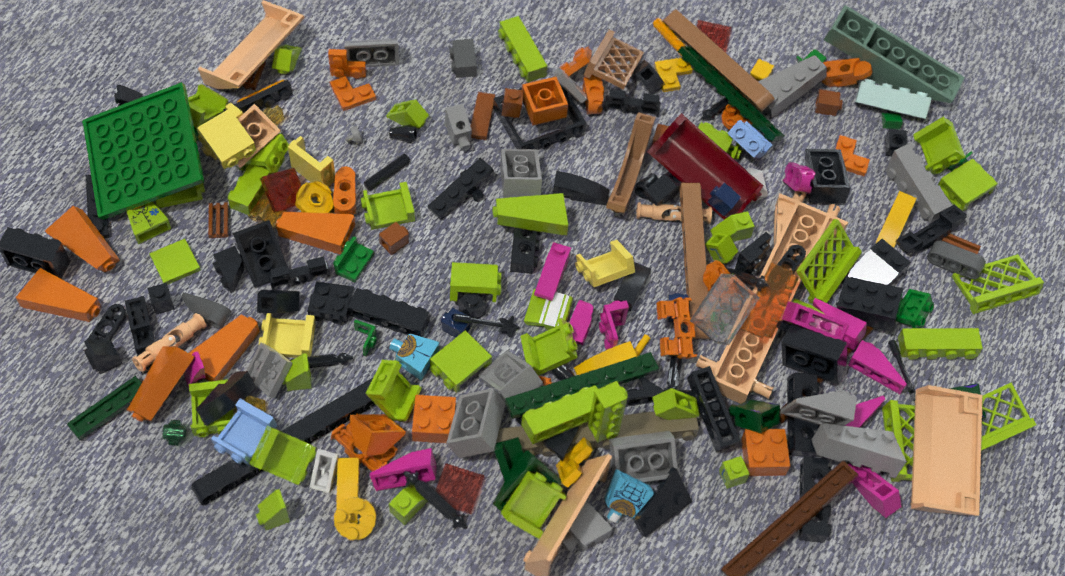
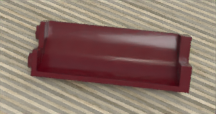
[647,113,764,220]

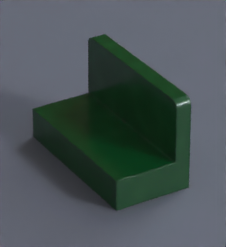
[494,437,524,481]

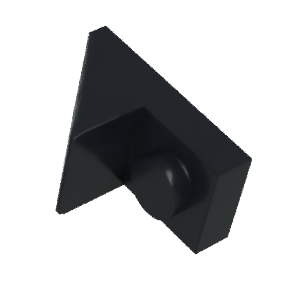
[626,377,664,407]

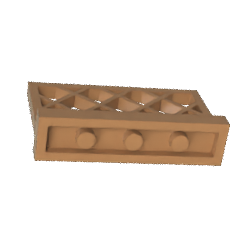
[583,29,644,90]

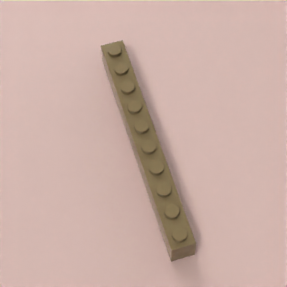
[496,412,699,456]

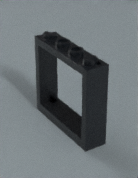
[493,83,586,150]

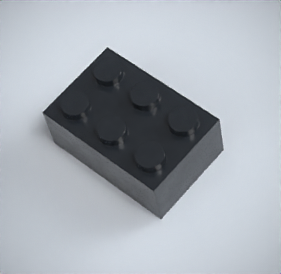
[0,227,70,279]
[837,276,903,332]
[781,324,847,384]

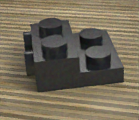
[734,232,772,276]
[307,281,354,324]

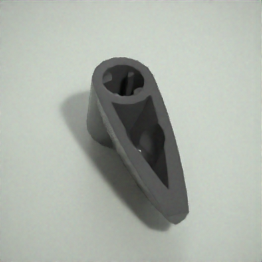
[182,292,231,329]

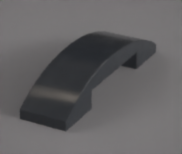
[896,204,967,253]

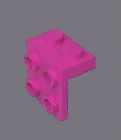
[599,301,629,350]

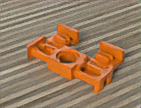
[656,297,697,359]
[330,414,398,472]

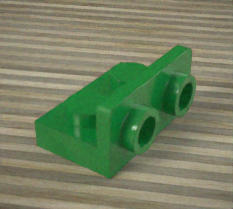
[333,236,374,283]
[896,289,934,328]

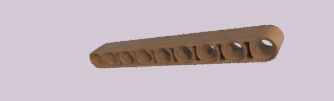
[663,9,775,112]
[680,183,711,339]

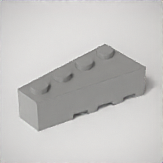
[758,55,827,118]
[885,142,952,223]
[812,423,906,478]

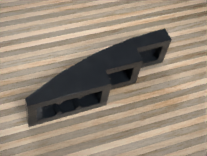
[125,296,155,374]

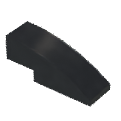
[553,171,610,206]
[613,262,651,312]
[196,371,256,425]

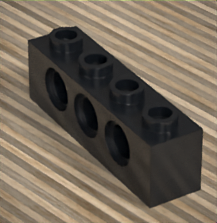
[510,227,540,274]
[687,366,740,452]
[787,372,820,457]
[799,456,831,543]

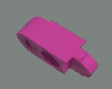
[782,162,816,193]
[569,300,593,345]

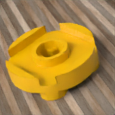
[295,181,333,213]
[334,497,376,540]

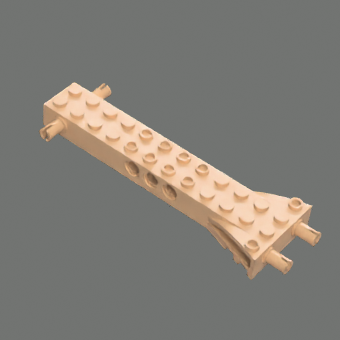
[696,191,849,404]

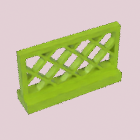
[796,219,862,304]
[952,254,1044,315]
[981,382,1037,450]
[882,400,915,482]

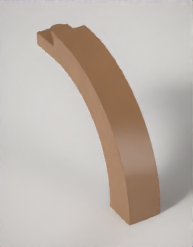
[606,112,656,213]

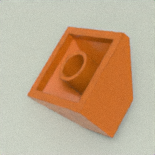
[350,414,406,457]

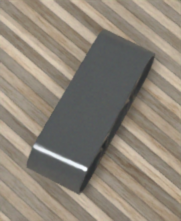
[927,241,986,279]

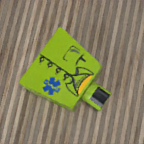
[127,202,171,245]

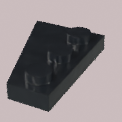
[633,467,692,537]

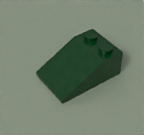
[493,449,562,511]

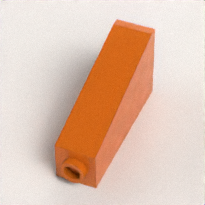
[45,206,120,272]
[275,212,355,255]
[15,268,101,322]
[189,314,260,382]
[127,346,194,422]

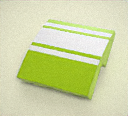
[524,289,574,330]

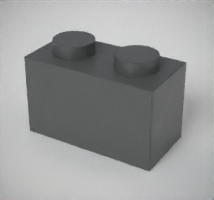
[449,39,477,78]

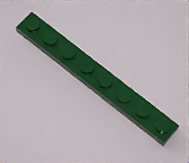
[678,46,785,142]
[505,352,659,419]

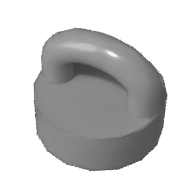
[345,126,363,145]

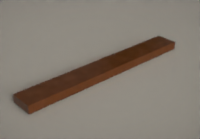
[721,461,858,576]

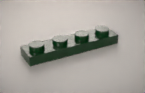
[66,375,142,441]

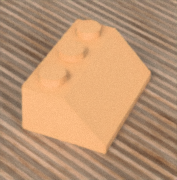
[236,104,281,168]

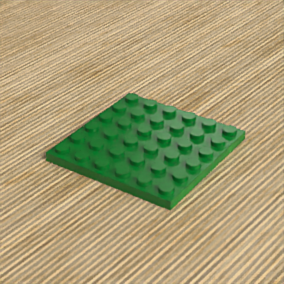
[82,82,205,220]

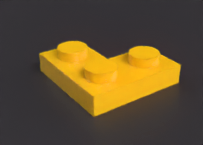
[654,57,692,92]
[556,437,593,488]

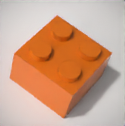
[522,76,568,125]
[412,395,456,443]
[741,429,790,476]

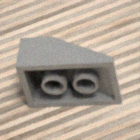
[478,350,543,401]
[780,391,857,426]

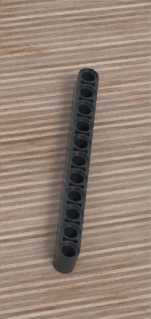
[191,378,376,505]

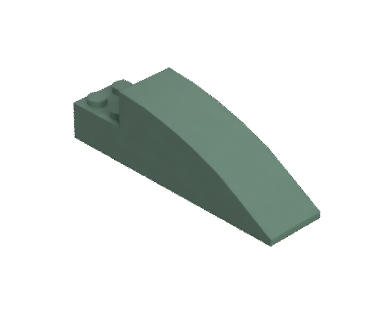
[823,5,965,103]

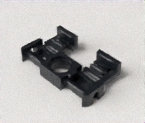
[604,89,660,117]
[269,256,330,290]

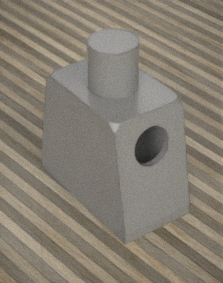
[444,104,472,151]
[561,501,613,552]

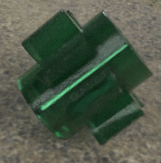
[162,419,187,446]

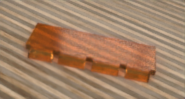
[741,263,799,339]

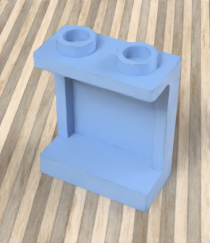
[728,120,773,158]
[211,399,278,466]

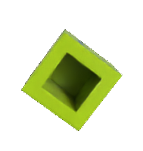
[705,232,738,263]
[719,456,749,489]

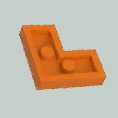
[559,46,592,76]
[328,49,366,79]
[330,76,376,111]
[835,135,870,176]

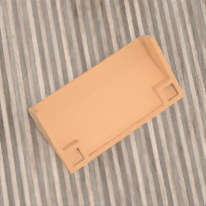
[198,0,305,89]
[911,385,982,516]
[523,454,612,576]

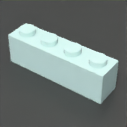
[855,79,931,119]

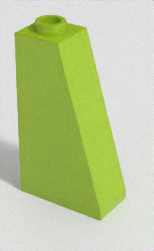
[492,193,568,235]

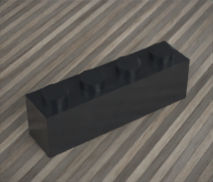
[348,288,430,337]

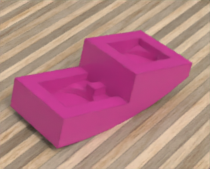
[184,351,205,388]

